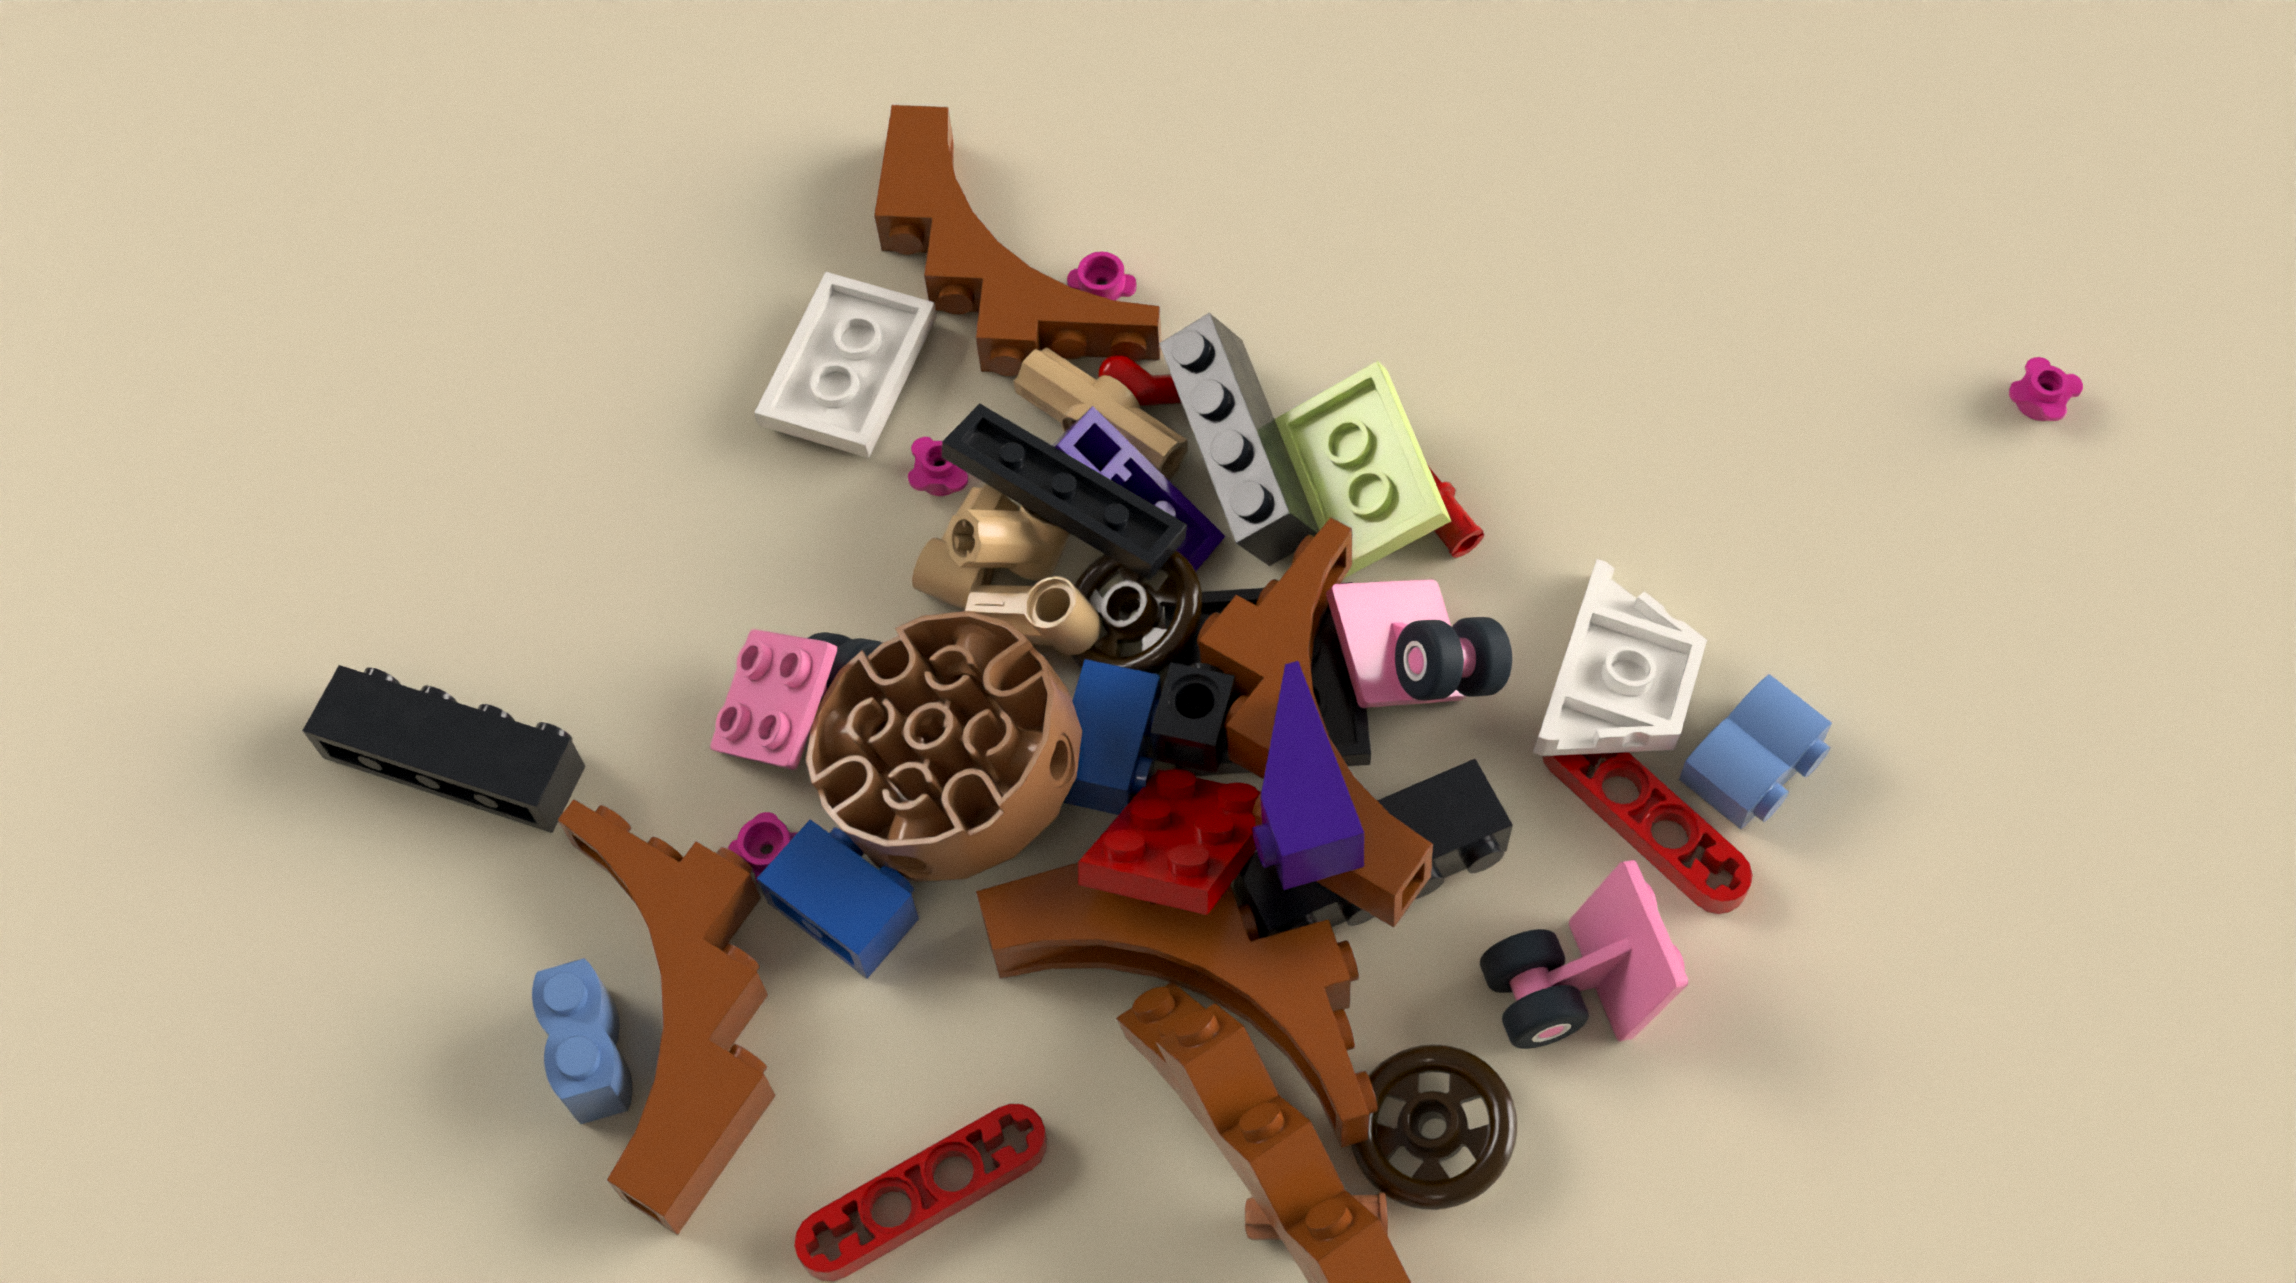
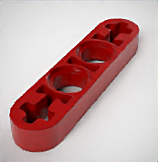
[1542,752,1753,914]
[794,1103,1047,1281]

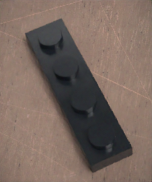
[942,403,1187,581]

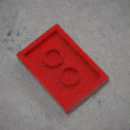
[1078,769,1261,915]

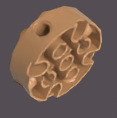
[806,611,1082,882]

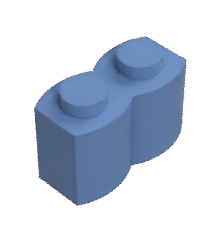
[1679,674,1832,829]
[532,958,633,1124]

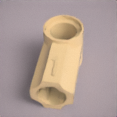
[912,484,1019,610]
[946,505,1070,581]
[965,576,1102,656]

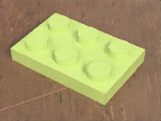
[1275,361,1451,578]

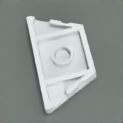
[1533,559,1707,756]

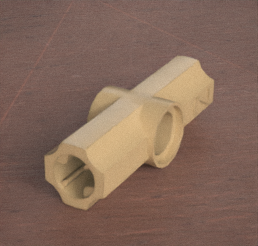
[1014,347,1188,480]

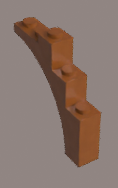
[874,105,1162,376]
[1197,517,1433,928]
[558,799,776,1235]
[976,862,1378,1148]
[1116,982,1411,1283]

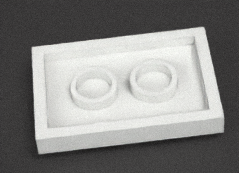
[754,272,937,458]

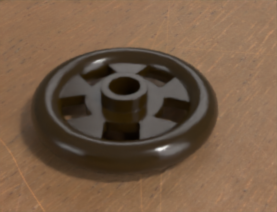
[1063,551,1202,674]
[1351,1044,1517,1210]

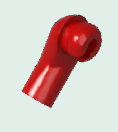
[1098,355,1182,406]

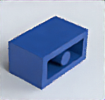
[1063,659,1161,815]
[757,819,919,979]

